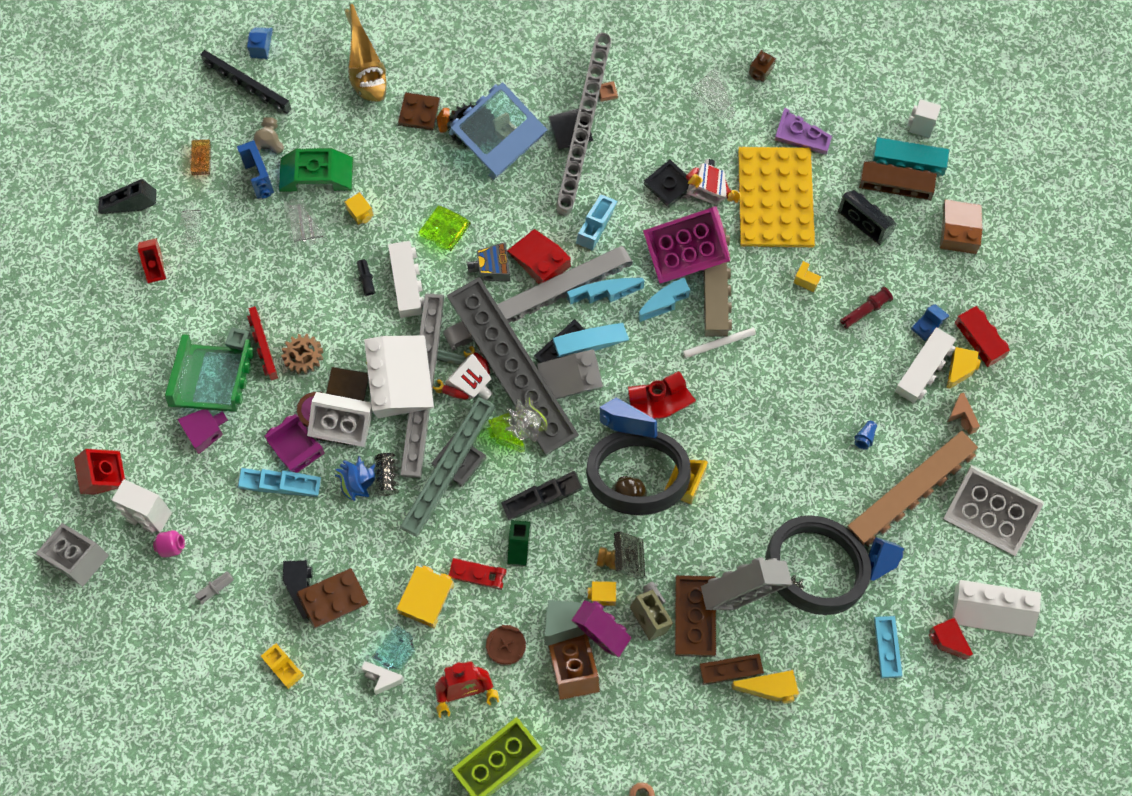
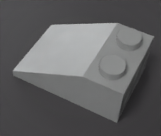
[537,349,603,399]
[35,523,109,587]

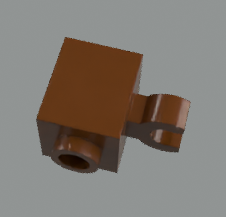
[749,50,776,82]

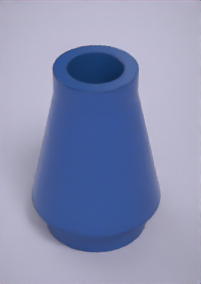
[854,420,877,450]

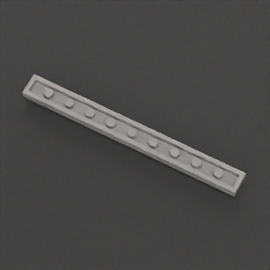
[401,294,445,478]

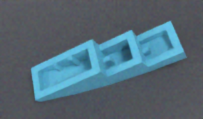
[567,278,644,305]
[553,323,629,357]
[237,468,321,497]

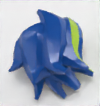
[335,456,375,501]

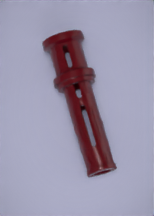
[840,286,893,329]

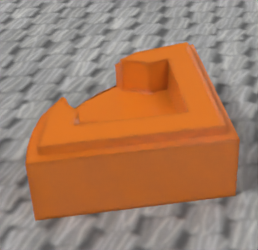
[436,108,450,133]

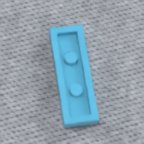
[874,616,903,679]

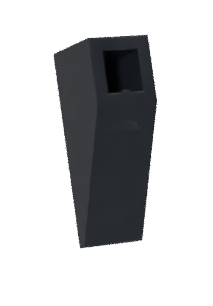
[283,560,313,623]

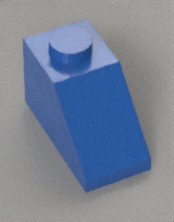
[247,27,273,59]
[868,537,904,581]

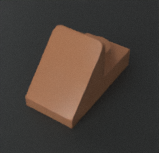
[947,392,980,435]

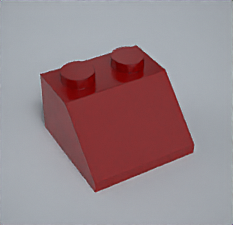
[74,449,125,495]

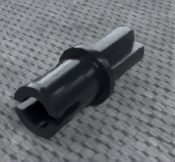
[357,259,376,296]

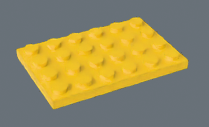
[738,147,815,248]

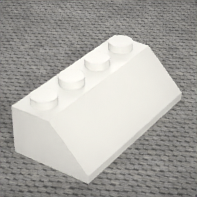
[953,580,1041,637]

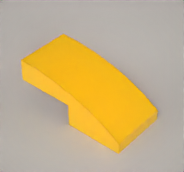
[261,643,304,689]

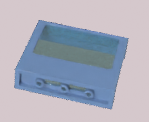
[449,82,547,180]

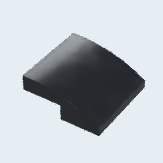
[548,108,593,150]

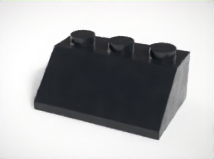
[838,190,897,245]

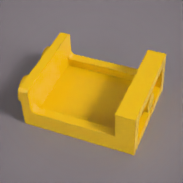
[397,566,454,629]

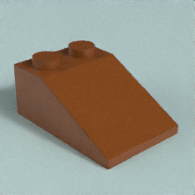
[940,199,983,254]
[548,634,600,700]

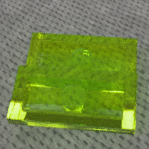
[418,205,471,251]

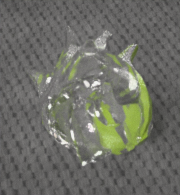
[504,398,548,442]

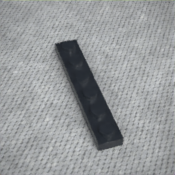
[200,49,291,114]

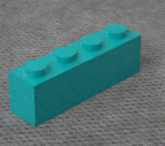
[872,137,949,177]

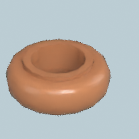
[629,782,655,796]

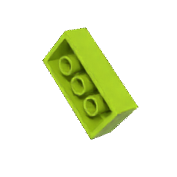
[451,717,543,796]

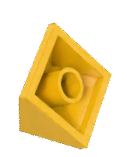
[665,459,708,504]

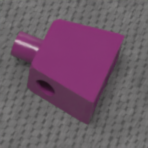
[177,409,228,454]

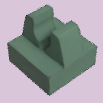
[225,327,251,351]

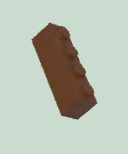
[859,161,937,201]

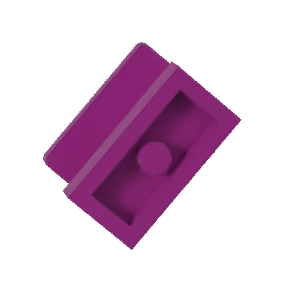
[264,414,325,473]

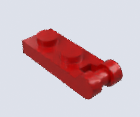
[448,558,507,590]

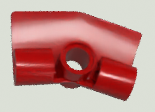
[628,371,696,419]

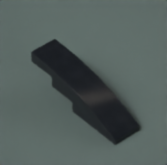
[501,471,584,521]

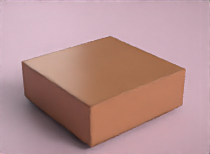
[599,81,618,102]

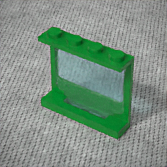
[165,334,254,412]

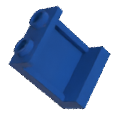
[237,140,274,199]

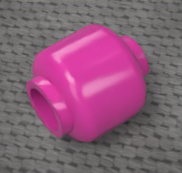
[153,530,185,558]

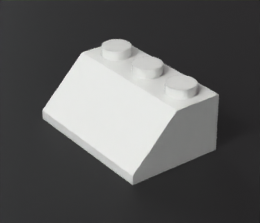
[307,392,372,447]

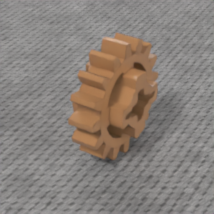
[281,334,324,375]

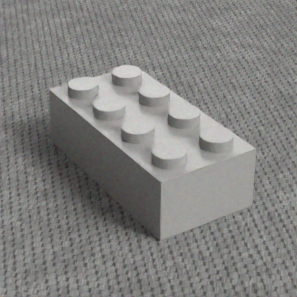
[701,557,792,610]

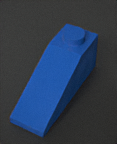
[599,397,658,438]

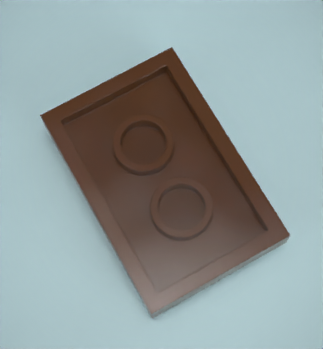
[296,568,369,629]

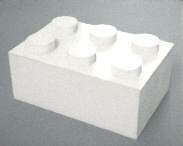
[112,479,172,533]

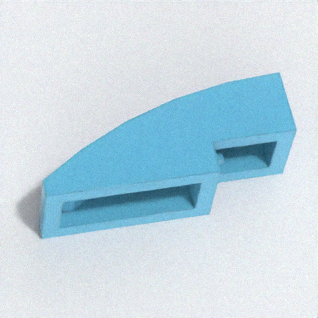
[576,194,617,250]
[638,278,690,322]

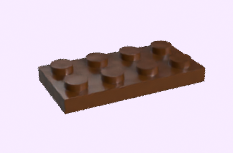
[675,575,716,657]

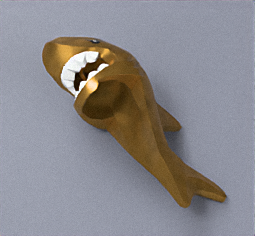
[345,4,387,102]

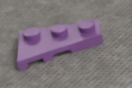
[775,107,832,155]

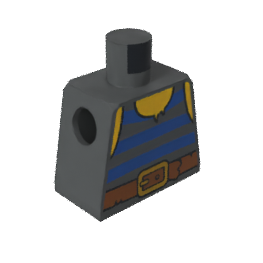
[467,242,511,282]

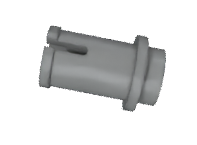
[643,581,666,605]

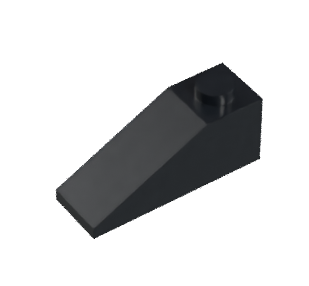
[98,179,157,214]

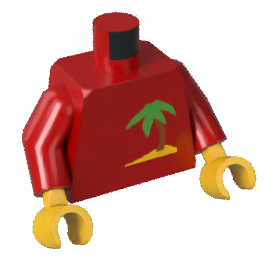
[435,661,499,718]

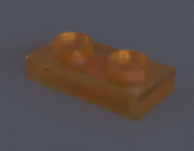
[191,139,211,175]

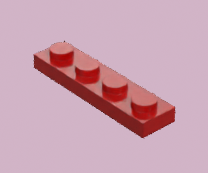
[247,306,278,381]

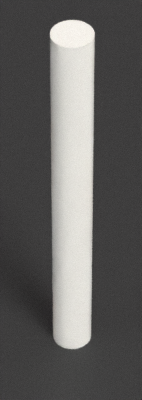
[683,328,756,358]

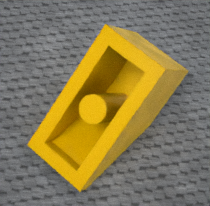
[947,347,980,388]

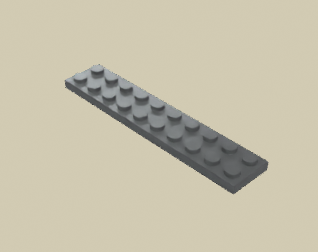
[447,277,579,456]

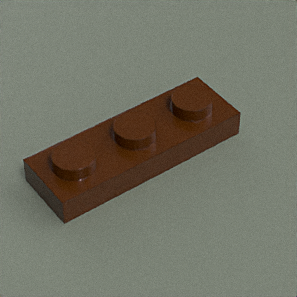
[699,653,764,685]

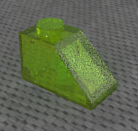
[486,412,525,452]

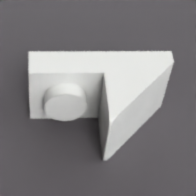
[361,661,404,695]

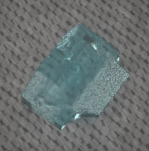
[372,625,415,670]

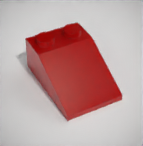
[507,229,571,284]

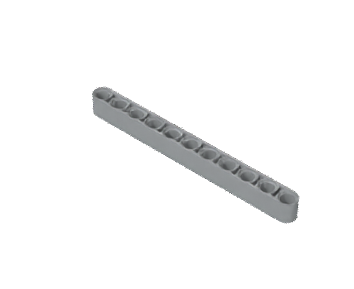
[556,33,611,216]
[443,246,633,350]

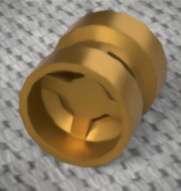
[596,547,620,570]

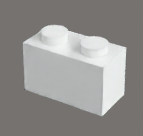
[907,99,941,138]

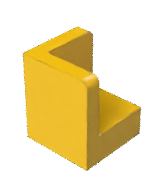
[794,261,821,292]

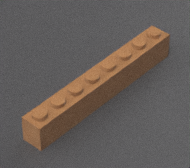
[847,431,978,547]

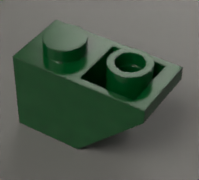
[507,520,531,567]

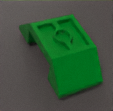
[279,148,353,192]

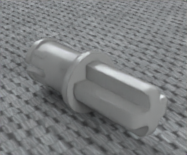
[195,572,234,605]

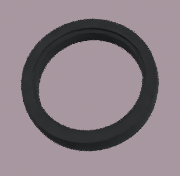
[586,431,691,515]
[765,515,871,615]

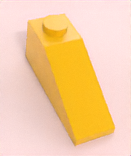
[731,670,799,704]

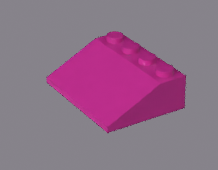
[643,207,730,284]

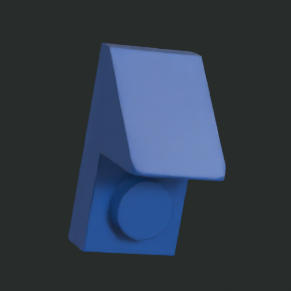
[911,304,949,341]

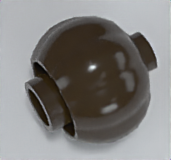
[611,476,647,497]

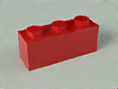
[955,305,1010,367]

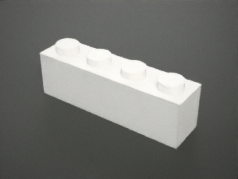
[388,241,424,318]
[895,327,956,404]

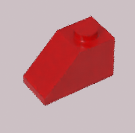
[137,238,166,283]
[929,618,973,660]

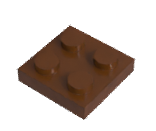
[398,92,440,131]

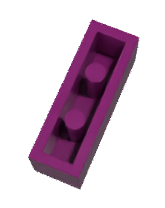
[571,600,632,658]

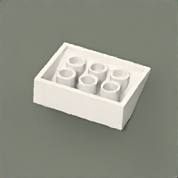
[364,336,434,418]
[943,465,1044,556]

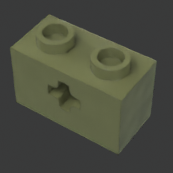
[630,590,673,641]

